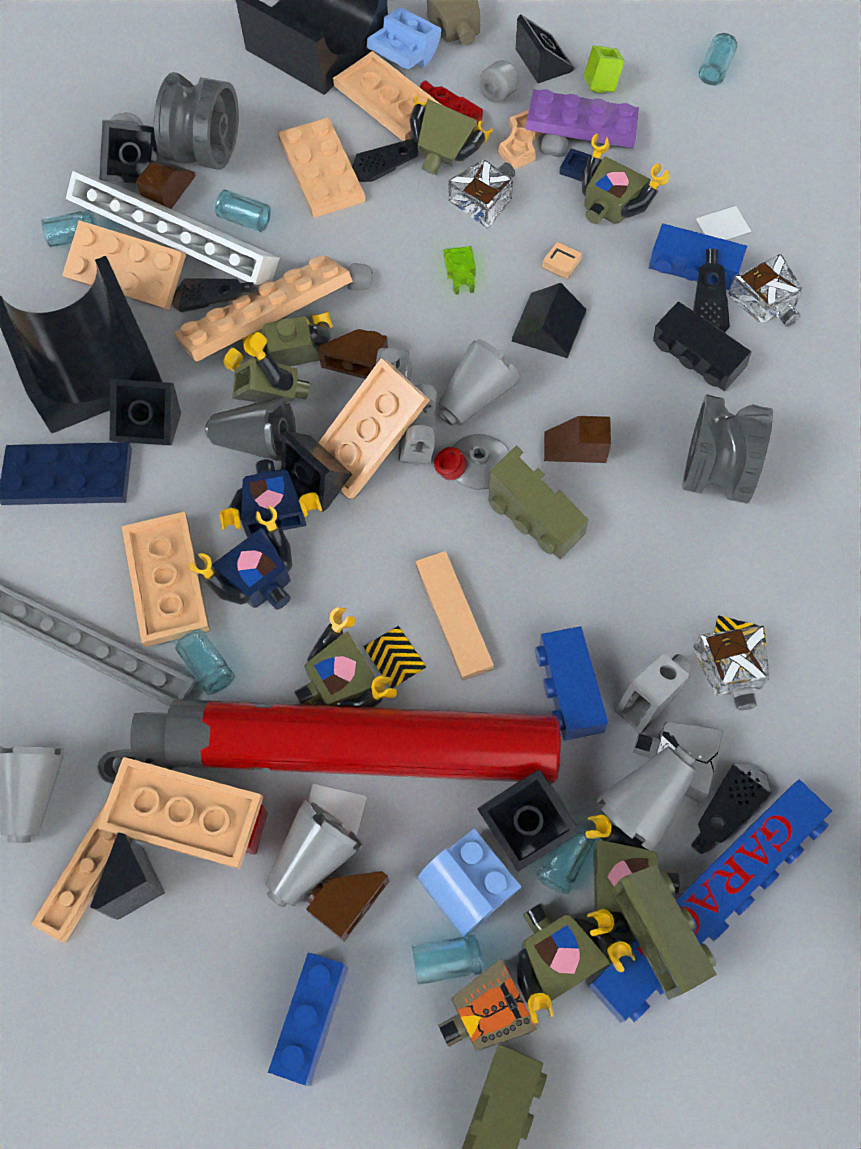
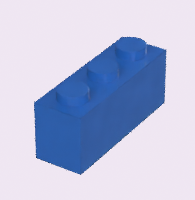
[649,223,747,291]
[535,626,608,741]
[268,952,348,1086]

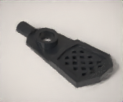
[352,140,419,182]
[693,248,730,333]
[172,278,254,312]
[691,764,771,854]

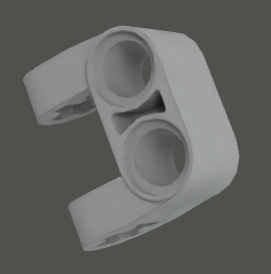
[399,384,437,464]

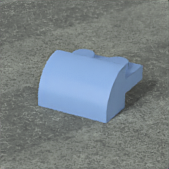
[367,7,441,70]
[417,829,521,939]

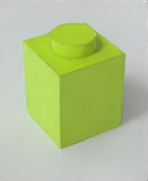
[583,45,625,93]

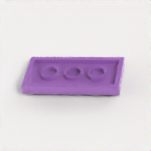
[525,89,639,148]

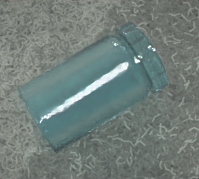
[699,33,738,85]
[215,189,271,232]
[41,209,97,248]
[175,629,235,695]
[536,823,596,894]
[412,935,483,985]

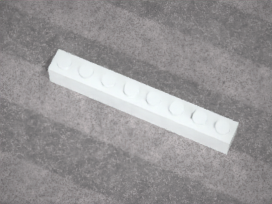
[66,171,279,285]

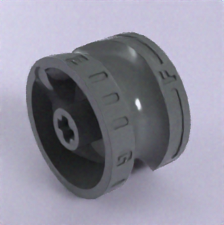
[154,72,239,170]
[682,395,773,504]

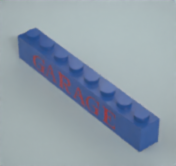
[588,779,832,1023]

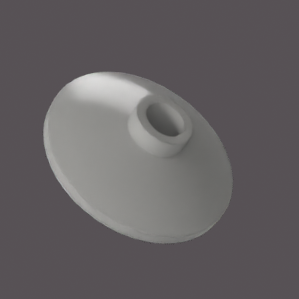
[453,434,509,490]

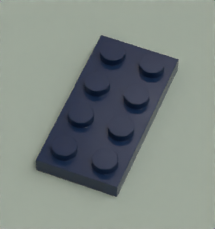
[0,442,132,505]

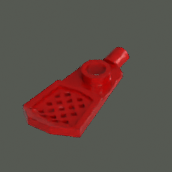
[420,80,483,125]

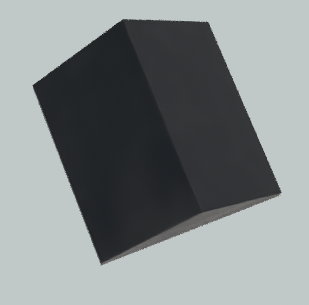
[515,14,574,83]
[99,120,157,184]
[512,283,587,358]
[109,379,181,445]
[281,431,352,512]
[477,768,580,872]
[90,832,165,920]

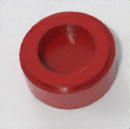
[434,447,467,480]

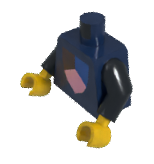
[219,459,322,537]
[189,506,292,610]

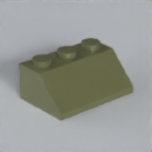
[611,865,717,1000]

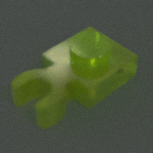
[443,246,476,295]

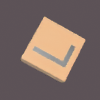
[542,242,582,279]

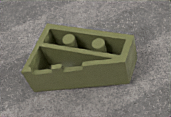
[488,445,589,559]
[462,1044,547,1149]

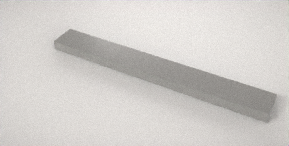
[0,583,199,707]

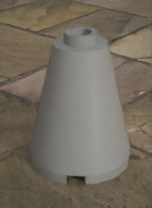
[438,339,520,426]
[597,745,697,851]
[0,746,64,843]
[265,800,363,907]

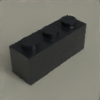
[653,301,752,391]

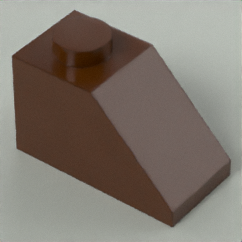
[136,162,196,209]
[318,329,388,379]
[544,416,611,463]
[306,871,390,942]

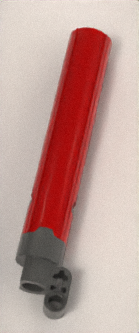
[97,699,561,784]

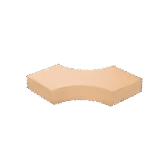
[498,110,544,171]

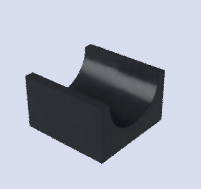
[236,0,388,95]
[0,256,162,434]

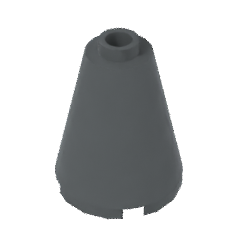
[205,398,296,461]

